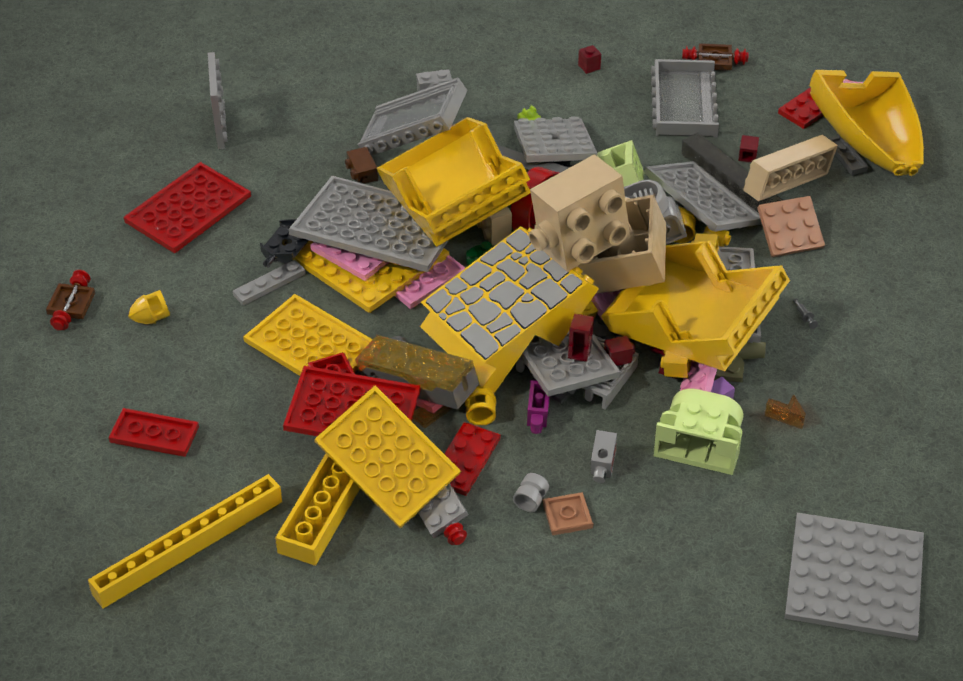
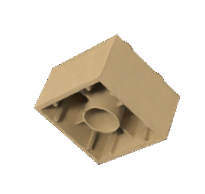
[529,154,630,271]
[577,195,666,293]

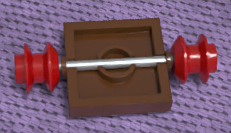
[682,43,749,70]
[46,270,95,330]

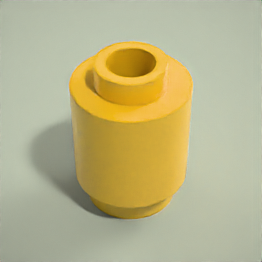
[703,226,731,247]

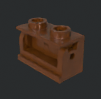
[345,147,378,183]

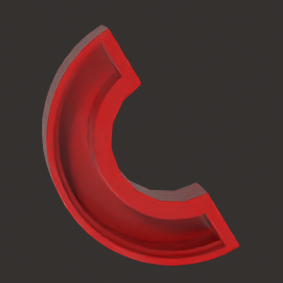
[511,167,559,231]

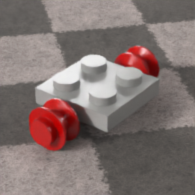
[418,483,469,545]

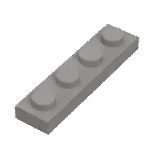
[233,260,306,306]

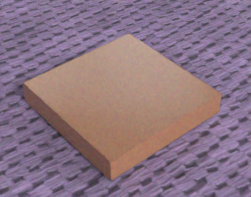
[543,492,593,536]

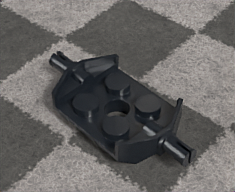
[260,219,309,268]

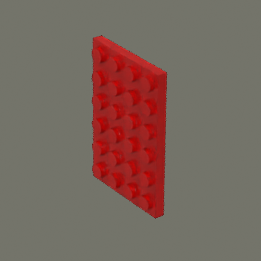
[124,162,251,254]
[283,366,420,436]

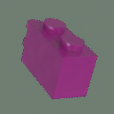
[527,380,550,434]

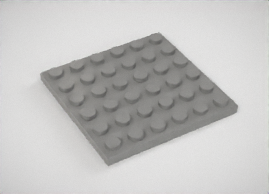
[784,513,924,641]

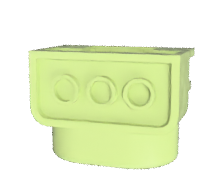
[597,140,644,187]
[654,389,743,475]

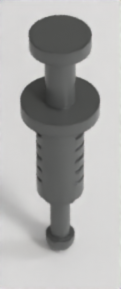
[793,298,818,329]

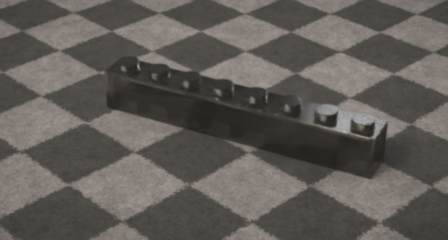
[681,133,783,213]

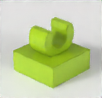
[517,105,541,120]

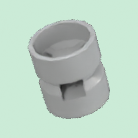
[513,473,549,512]

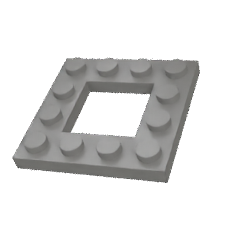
[208,52,228,149]

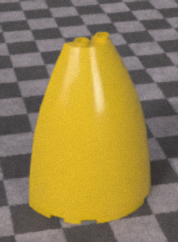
[810,70,924,176]

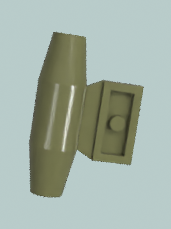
[714,341,766,382]

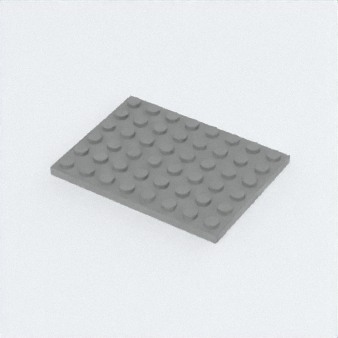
[289,176,449,272]

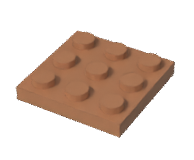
[757,196,825,257]

